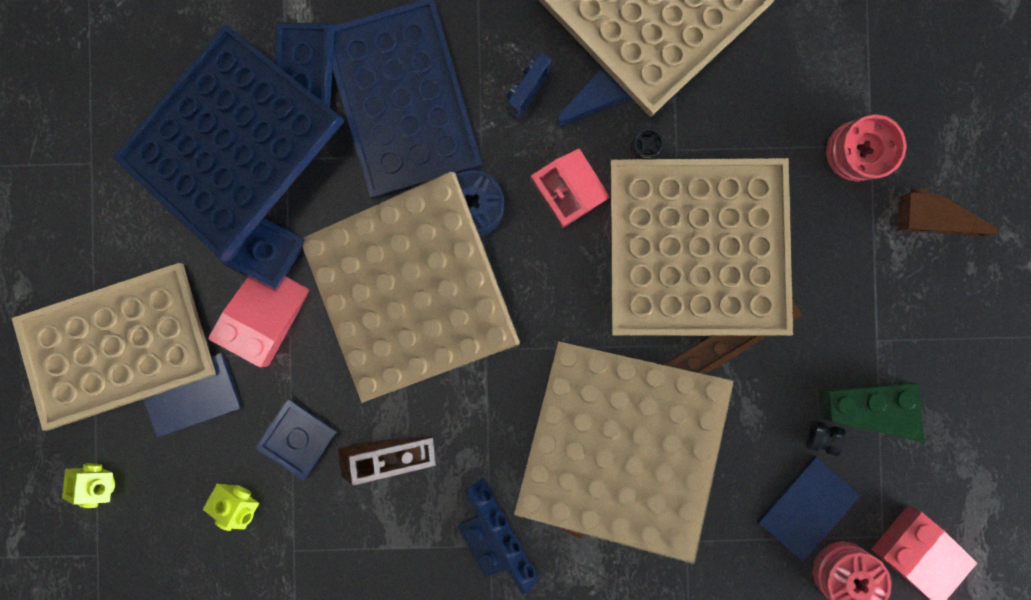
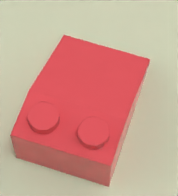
[208,277,310,368]
[871,506,977,600]

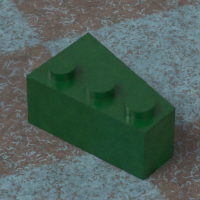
[819,381,925,443]

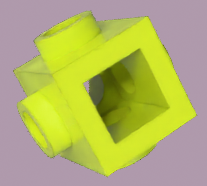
[62,463,115,508]
[203,483,259,531]

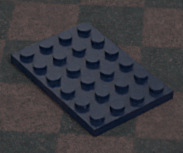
[332,0,483,199]

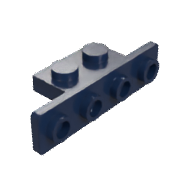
[457,478,538,594]

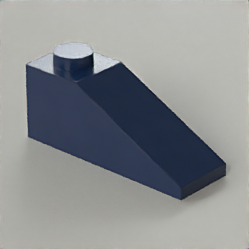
[556,67,632,127]

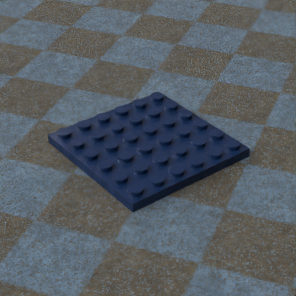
[112,24,345,262]

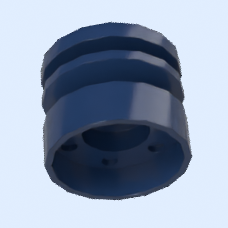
[456,170,505,237]

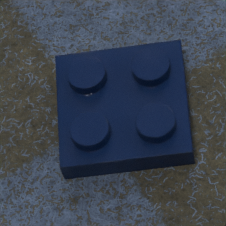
[506,52,552,121]
[222,218,305,292]
[255,398,338,481]

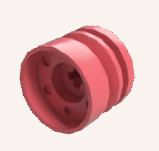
[826,114,907,182]
[812,541,892,600]

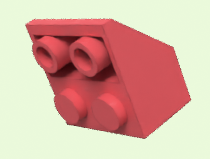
[530,149,611,229]

